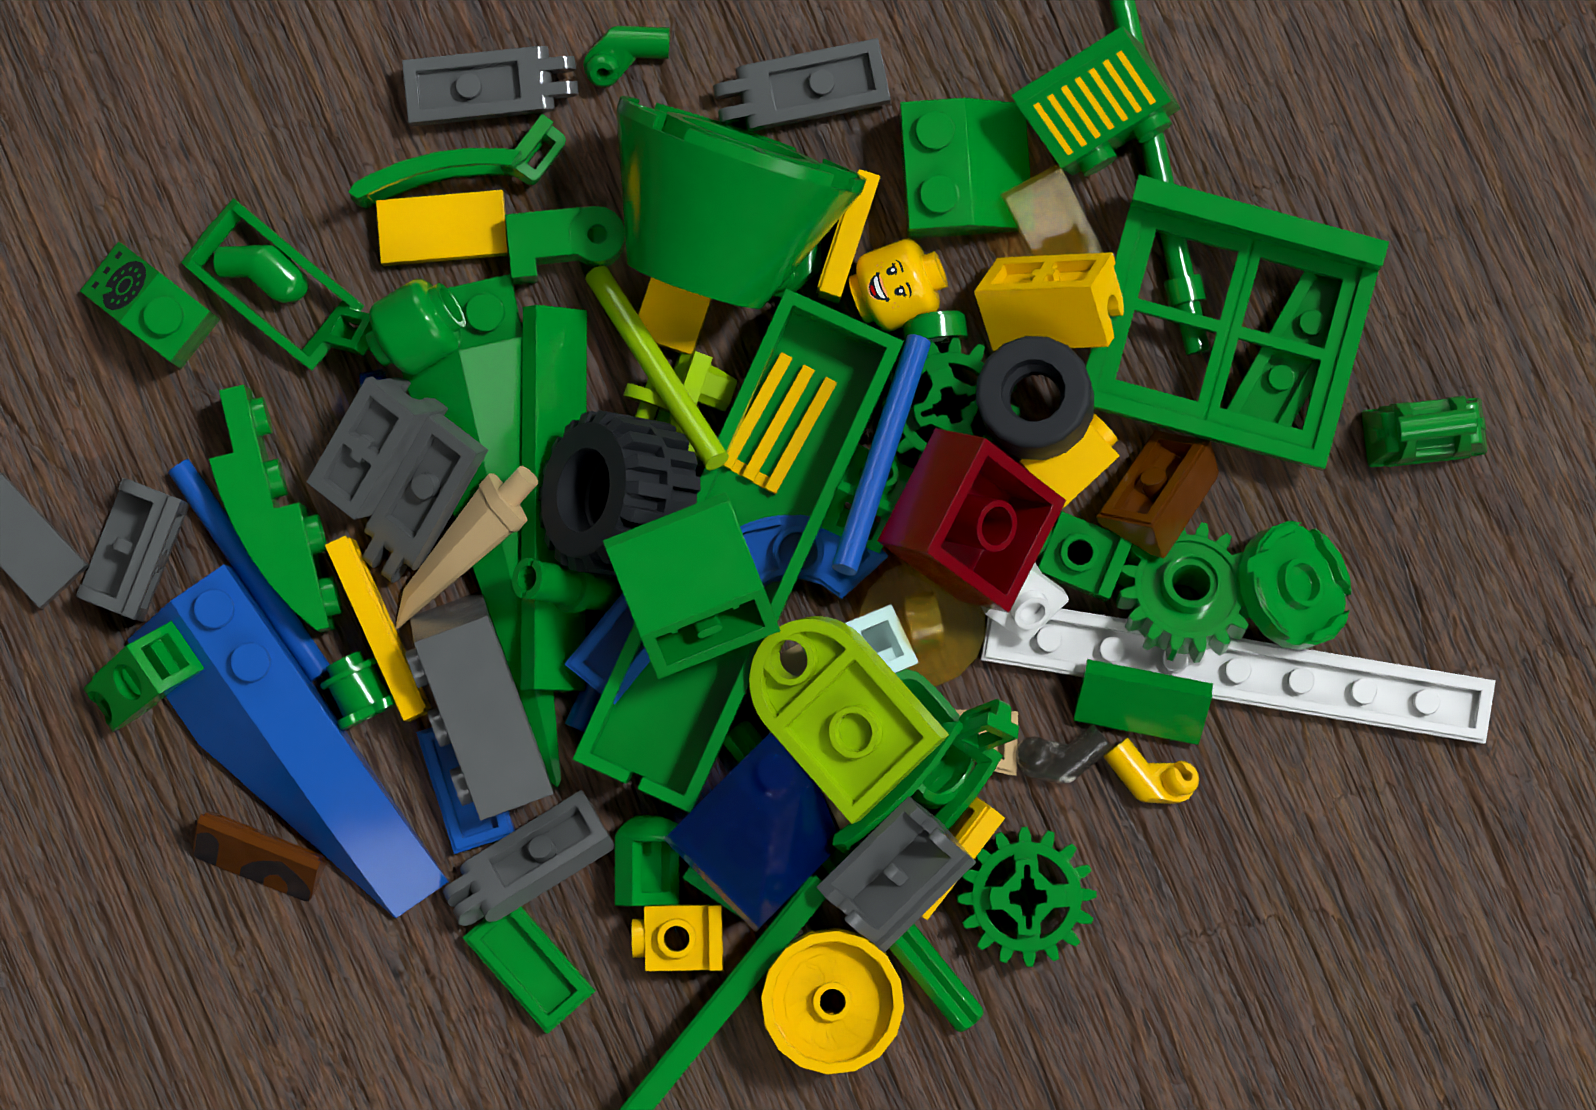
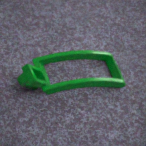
[349,114,566,209]
[181,198,372,371]
[833,699,1019,856]

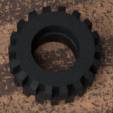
[538,410,701,577]

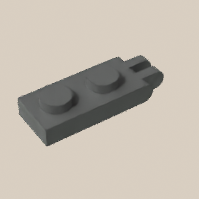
[713,38,891,131]
[402,46,579,127]
[362,413,489,583]
[443,790,615,926]

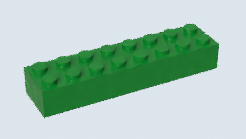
[572,288,904,813]

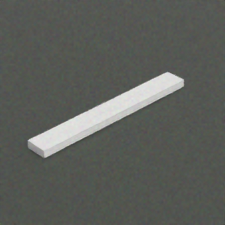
[981,608,1496,744]

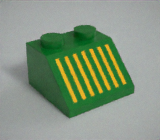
[1011,26,1181,177]

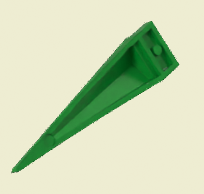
[401,274,561,787]

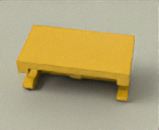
[974,252,1124,351]

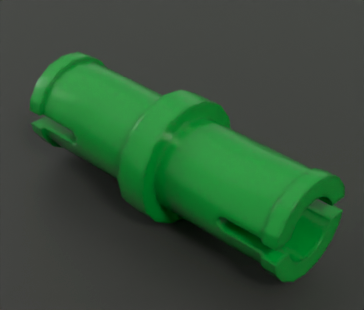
[512,558,623,613]

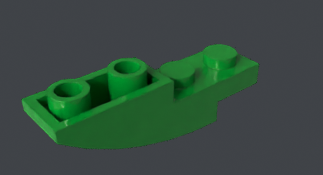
[209,384,342,633]

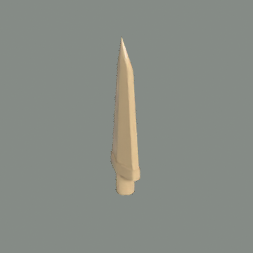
[395,466,538,630]

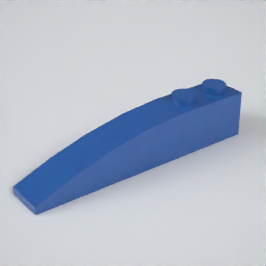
[128,564,449,918]

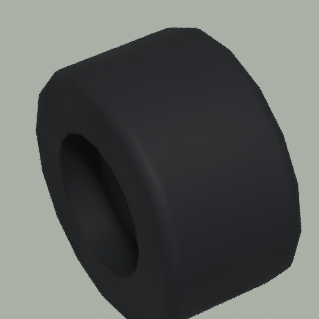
[976,336,1094,460]

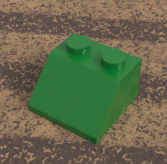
[899,98,1034,239]

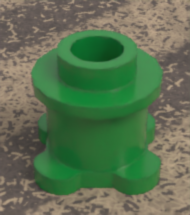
[320,651,396,731]

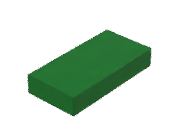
[1074,659,1213,745]
[463,906,596,1034]

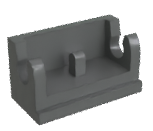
[307,377,448,520]
[76,478,190,622]
[817,796,976,953]

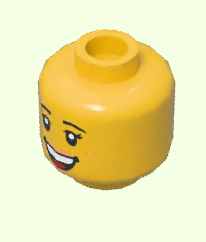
[849,238,948,332]

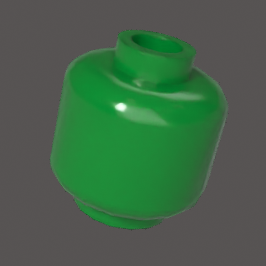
[366,278,466,375]

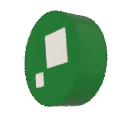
[902,311,968,346]

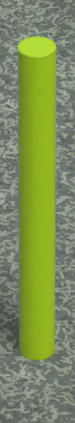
[585,266,729,470]

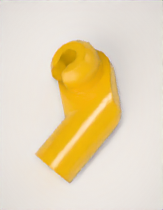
[1103,737,1199,804]

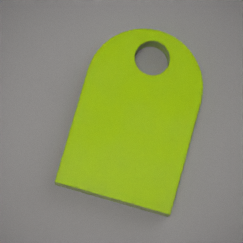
[749,616,949,824]

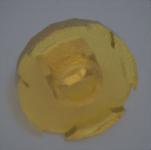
[859,563,985,687]

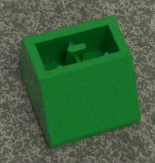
[603,492,781,679]

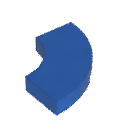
[740,515,889,600]

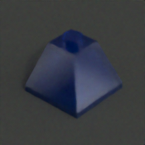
[664,733,837,932]

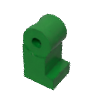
[505,206,625,285]
[83,621,204,732]

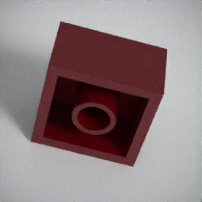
[877,428,1066,613]

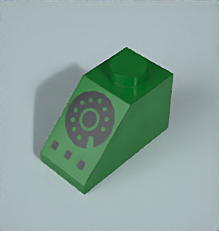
[80,241,220,369]

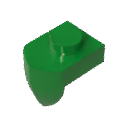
[615,815,695,906]

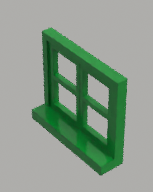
[1086,175,1389,471]

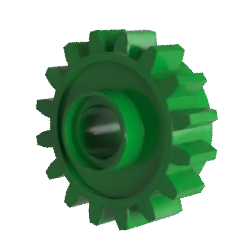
[1116,522,1250,663]

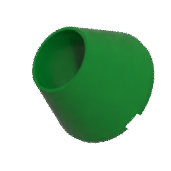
[616,96,867,309]

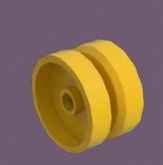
[761,928,904,1075]

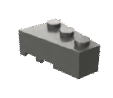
[405,591,554,821]

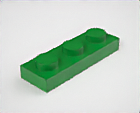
[1226,271,1342,427]

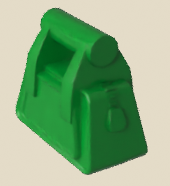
[1362,396,1488,467]

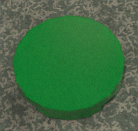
[1239,521,1351,650]

